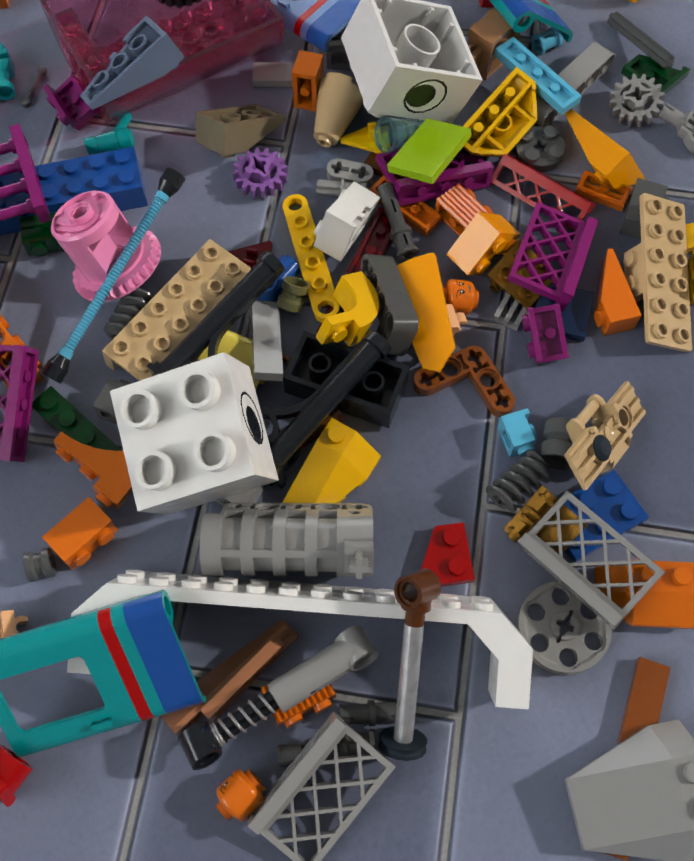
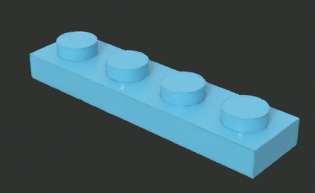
[494,37,582,115]

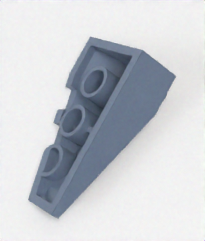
[80,16,185,110]

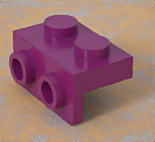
[43,74,99,130]
[522,304,569,364]

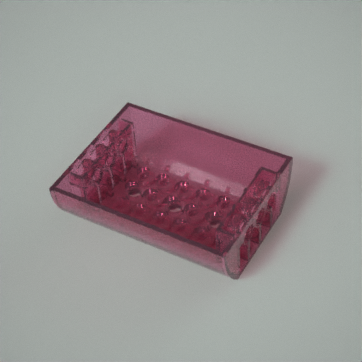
[40,0,284,124]

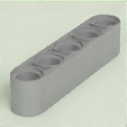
[535,42,616,127]

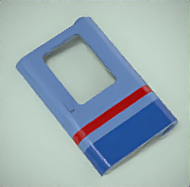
[239,0,360,52]

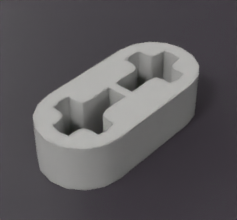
[327,158,373,188]

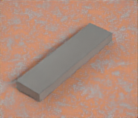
[251,300,283,381]

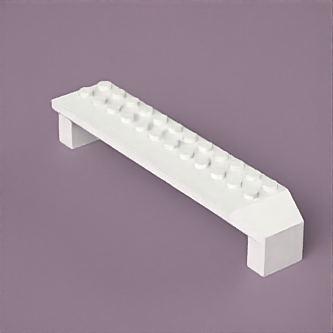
[67,570,533,710]

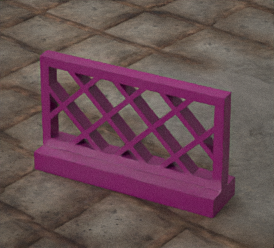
[376,150,494,206]
[507,201,598,312]
[0,345,39,462]

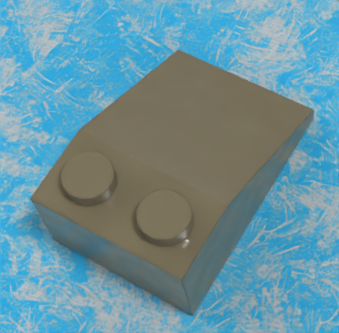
[196,103,286,158]

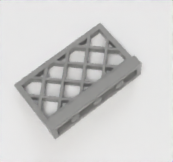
[518,491,665,630]
[248,711,395,861]

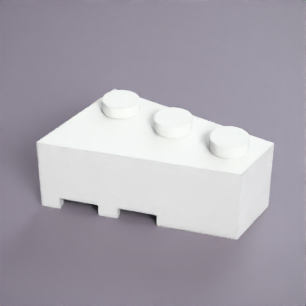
[313,182,381,262]

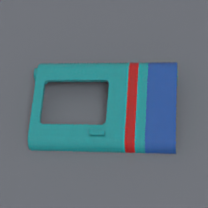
[0,590,207,758]

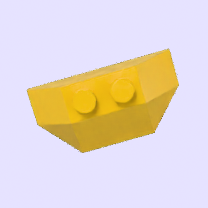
[462,67,537,157]

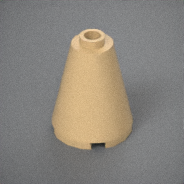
[313,72,363,148]

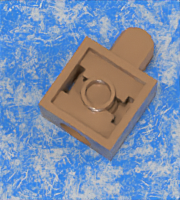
[467,8,524,80]

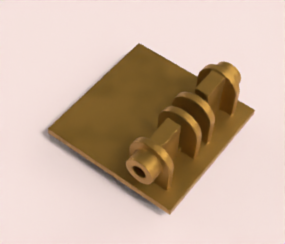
[487,240,555,309]
[503,485,588,554]

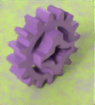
[232,147,288,199]

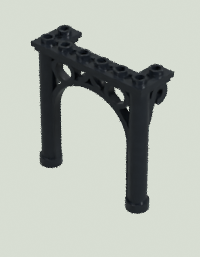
[146,251,392,489]

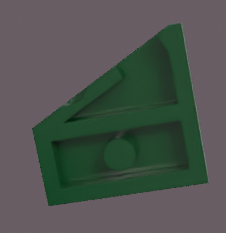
[621,54,690,94]

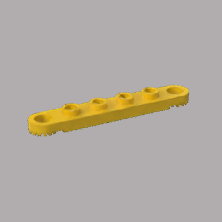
[282,194,340,323]

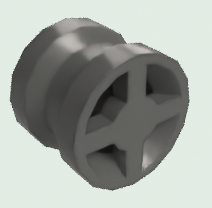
[23,547,57,582]

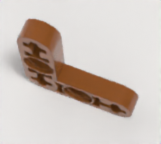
[413,345,515,418]

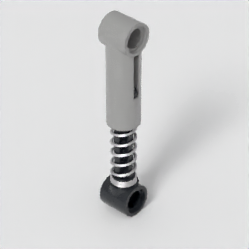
[178,625,378,770]

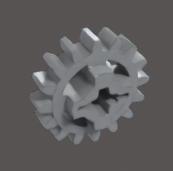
[609,74,665,127]

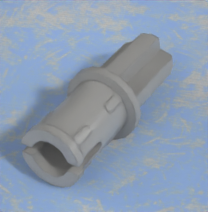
[316,179,367,197]

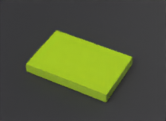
[387,118,472,184]

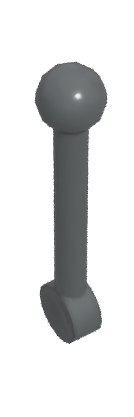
[20,66,47,108]

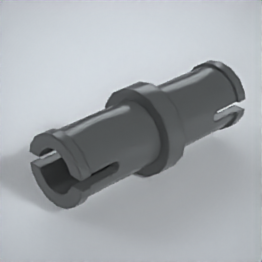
[339,700,397,726]

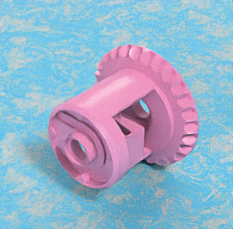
[51,191,161,302]

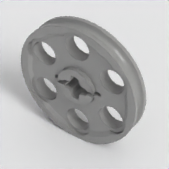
[517,581,612,675]

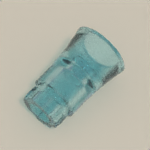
[374,116,425,154]

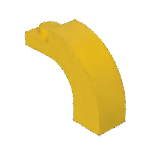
[316,271,379,347]

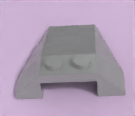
[564,719,694,861]

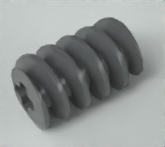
[104,288,154,340]
[486,450,550,512]

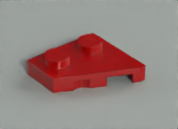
[421,522,475,587]

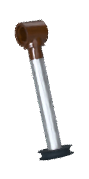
[378,568,441,761]

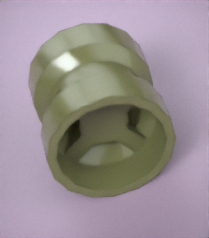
[277,276,309,312]

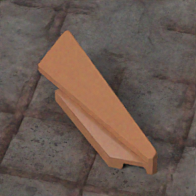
[161,620,299,736]

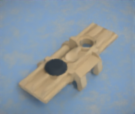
[564,381,646,490]

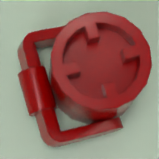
[0,744,33,807]

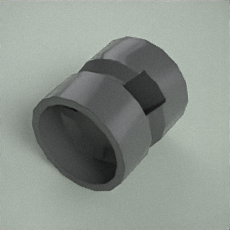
[539,417,573,470]

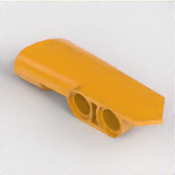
[397,253,456,373]

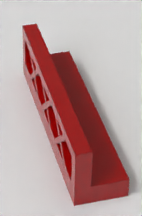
[491,154,596,231]

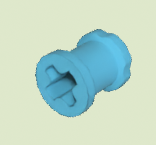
[531,27,563,56]

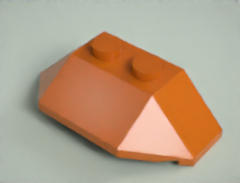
[594,561,694,629]

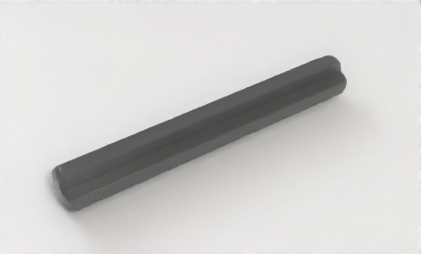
[607,12,675,69]

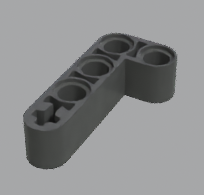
[360,254,419,356]

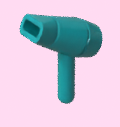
[84,112,135,155]

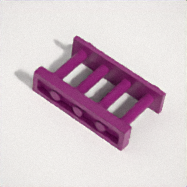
[0,124,52,224]

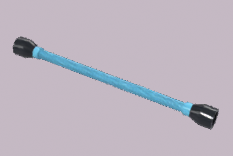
[41,167,185,384]

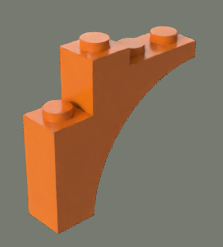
[53,432,133,510]

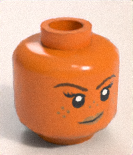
[443,279,479,315]
[216,769,266,822]

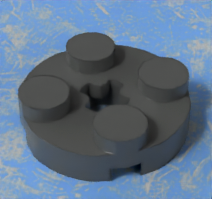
[514,125,566,172]

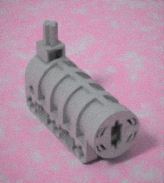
[200,502,374,579]

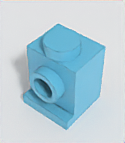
[497,408,537,457]

